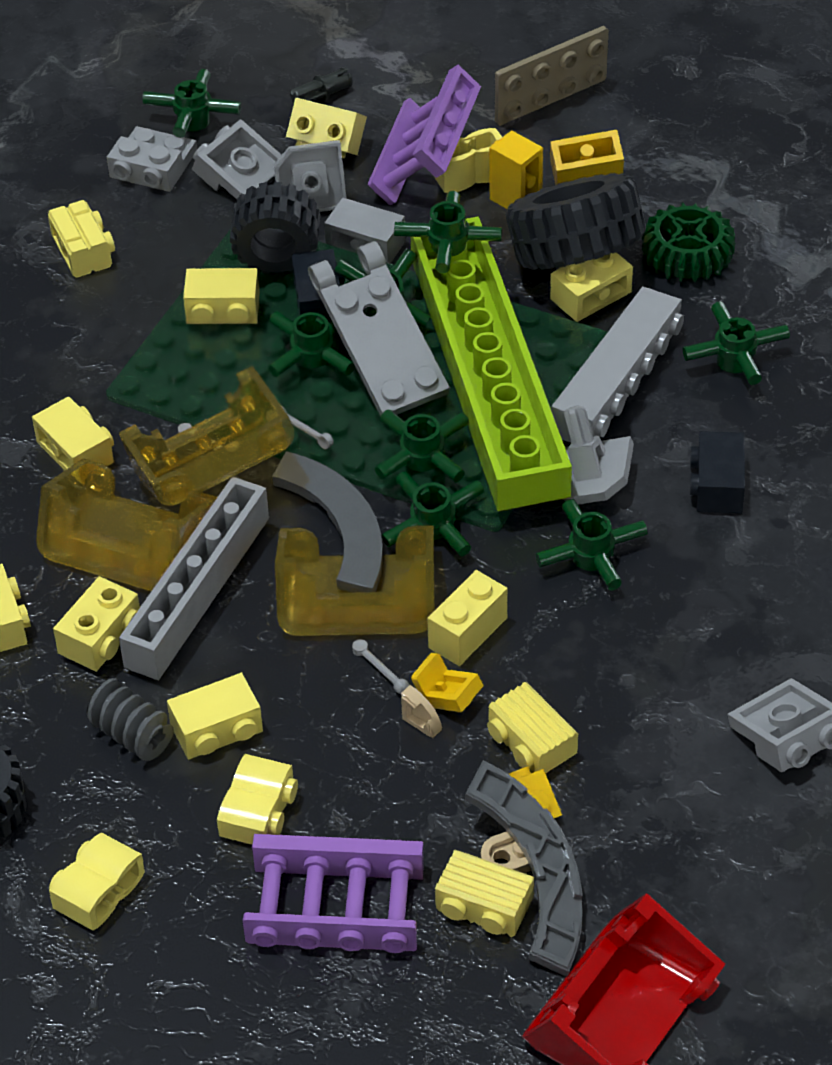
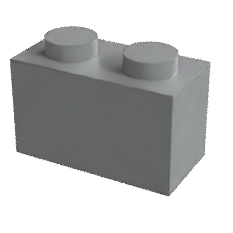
[324,198,406,267]

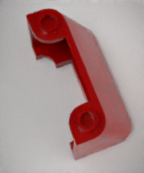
[522,893,725,1065]

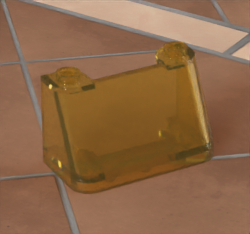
[119,366,294,506]
[36,458,217,591]
[275,525,435,636]

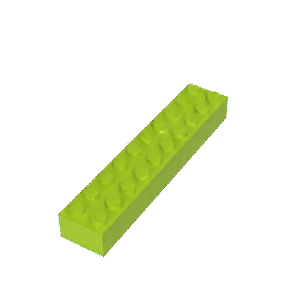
[411,216,572,511]

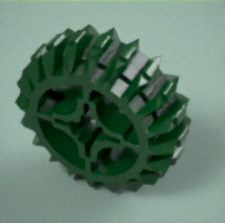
[642,202,736,283]

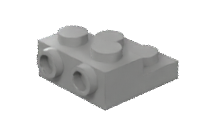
[192,119,281,199]
[107,126,197,192]
[727,678,832,772]

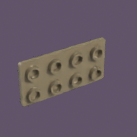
[495,26,609,126]

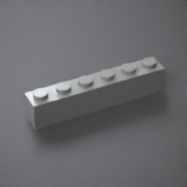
[551,286,684,442]
[119,476,269,681]

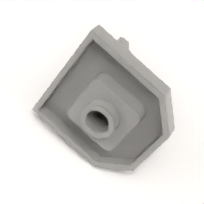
[274,140,346,212]
[563,405,634,504]

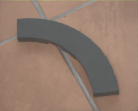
[272,451,383,597]
[464,760,582,977]

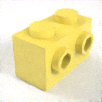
[286,98,367,159]
[550,253,633,322]
[53,576,140,672]

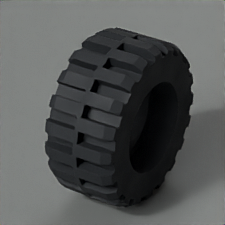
[505,173,646,270]

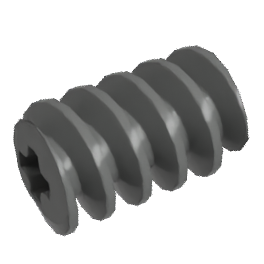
[86,678,174,761]

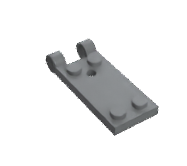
[308,241,450,416]

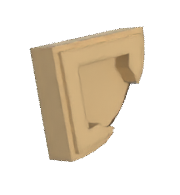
[401,685,442,738]

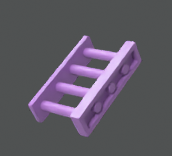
[368,65,481,205]
[243,834,424,953]

